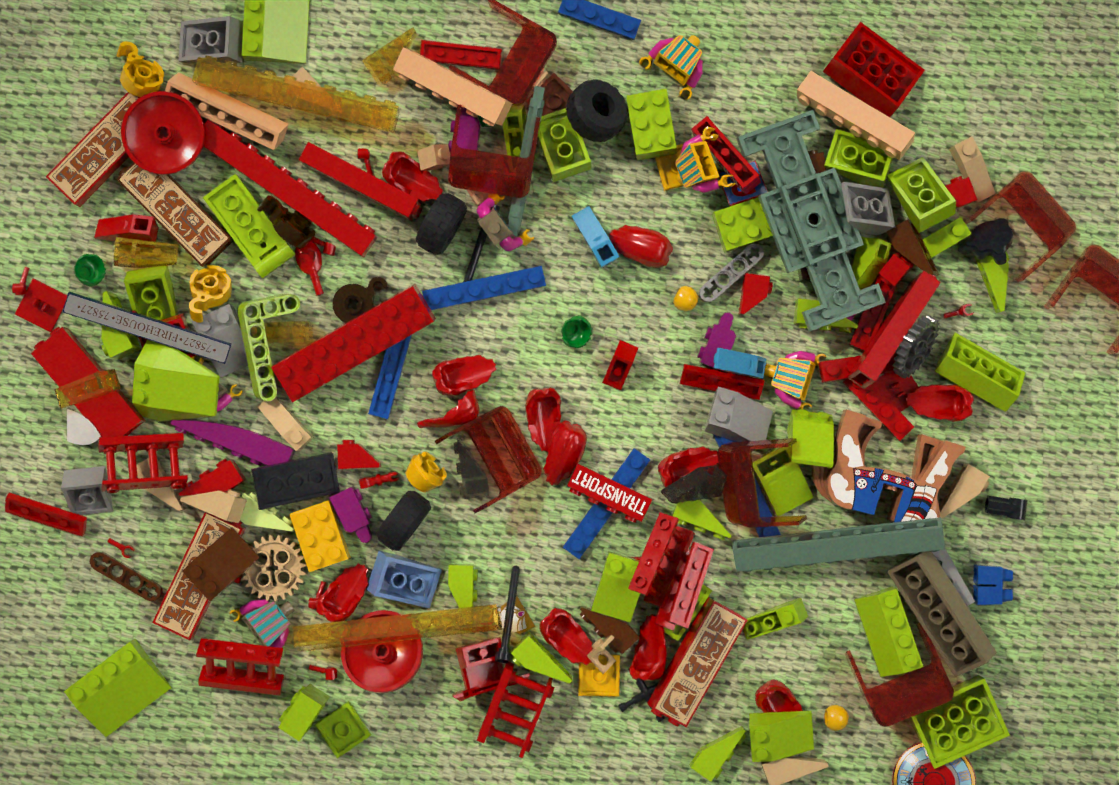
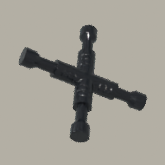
[618,668,665,722]

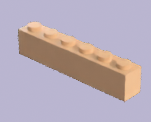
[393,47,513,127]
[797,71,915,160]
[165,72,289,150]

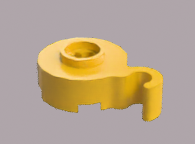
[116,41,164,97]
[189,265,232,323]

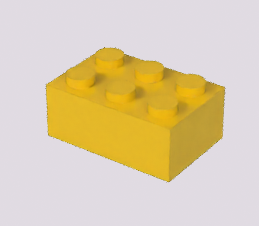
[289,500,351,572]

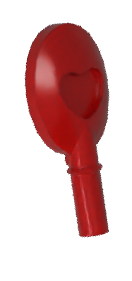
[295,241,324,296]

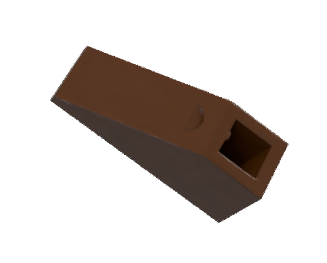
[580,606,640,654]

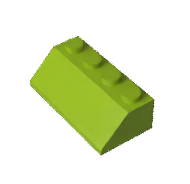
[935,332,1026,412]
[854,586,923,677]

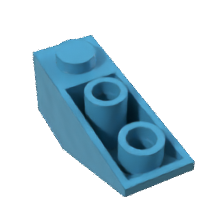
[572,206,619,269]
[714,348,767,378]

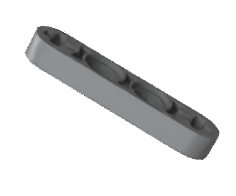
[699,243,764,302]

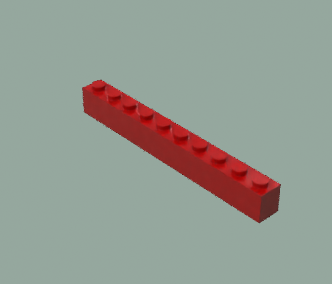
[204,120,377,258]

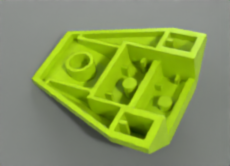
[132,339,220,421]

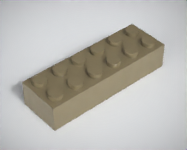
[887,551,997,677]

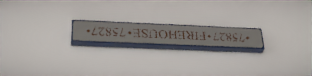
[63,291,232,364]

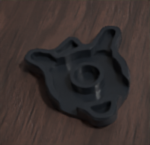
[958,218,1013,265]

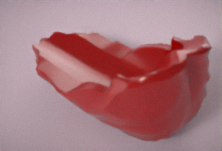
[382,151,443,202]
[608,225,673,268]
[432,355,497,396]
[906,384,974,422]
[525,387,561,452]
[417,390,480,428]
[543,420,587,486]
[658,446,721,491]
[316,563,369,624]
[539,608,593,665]
[629,614,667,681]
[755,679,803,713]

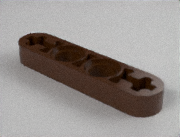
[90,552,163,601]

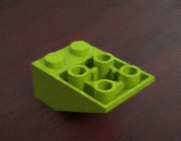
[749,444,814,517]

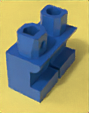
[973,564,1013,605]

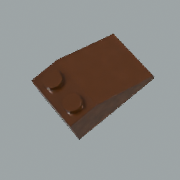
[182,527,260,602]

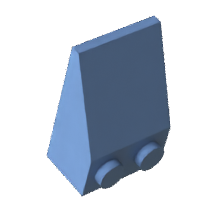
[367,551,442,609]

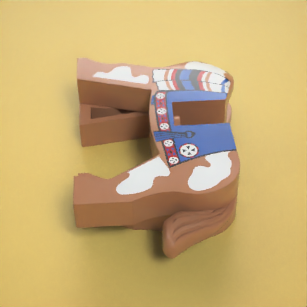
[811,409,966,523]

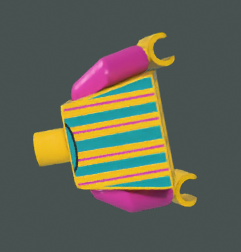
[639,35,703,100]
[675,127,735,193]
[764,351,826,410]

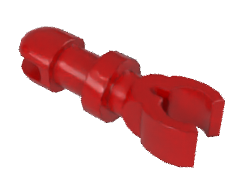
[359,471,400,489]

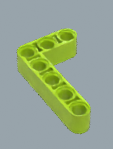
[238,294,300,401]

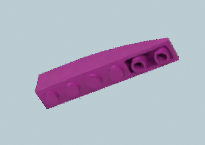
[170,420,295,466]

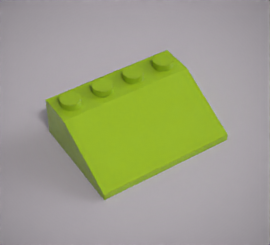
[242,0,310,64]
[64,639,172,737]
[904,675,1010,769]

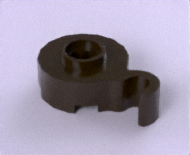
[257,195,316,248]
[332,277,389,323]

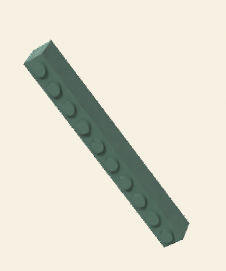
[733,517,945,572]

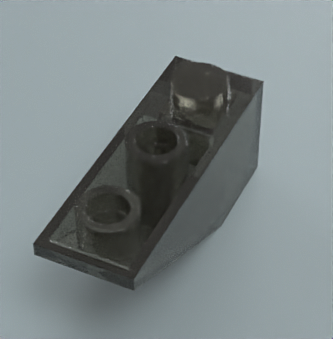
[454,438,490,499]
[661,465,727,504]

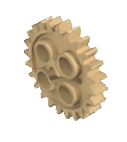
[242,535,307,601]

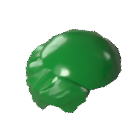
[74,254,106,287]
[561,315,592,348]

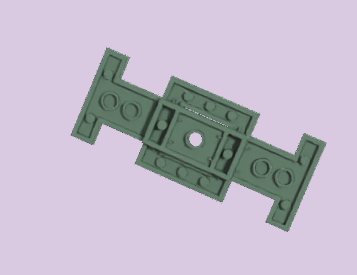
[736,110,886,331]

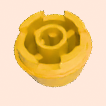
[405,451,447,492]

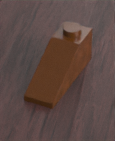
[886,219,939,276]

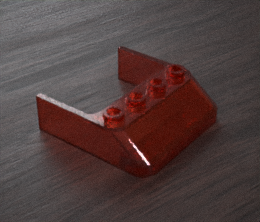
[449,0,557,106]
[448,104,541,198]
[964,171,1076,282]
[1044,245,1119,354]
[435,406,542,514]
[717,438,807,527]
[845,622,954,727]

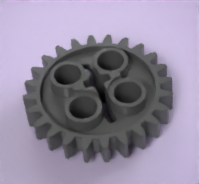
[893,315,940,379]

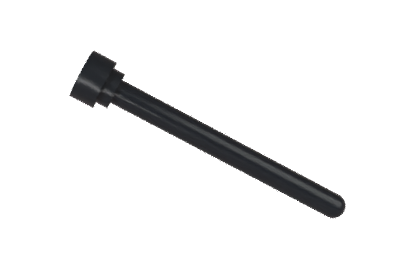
[463,205,500,282]
[495,565,520,664]

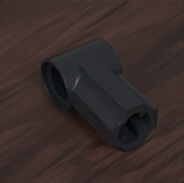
[984,495,1028,520]

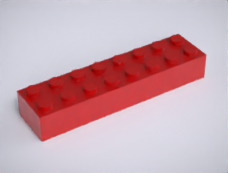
[271,283,436,403]

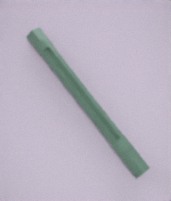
[507,86,545,237]

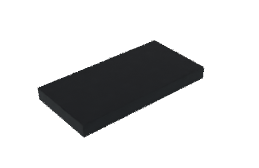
[251,452,340,510]

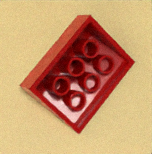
[823,22,925,117]

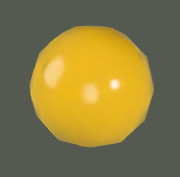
[673,286,698,312]
[824,705,849,731]

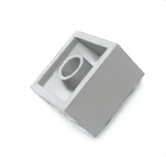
[61,466,113,515]

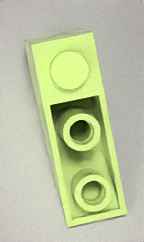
[240,492,295,531]

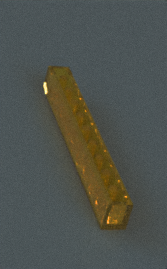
[192,55,400,133]
[293,604,502,652]

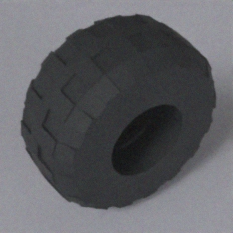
[566,79,628,142]
[416,193,467,255]
[376,491,431,551]

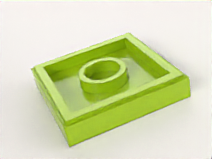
[315,701,372,759]

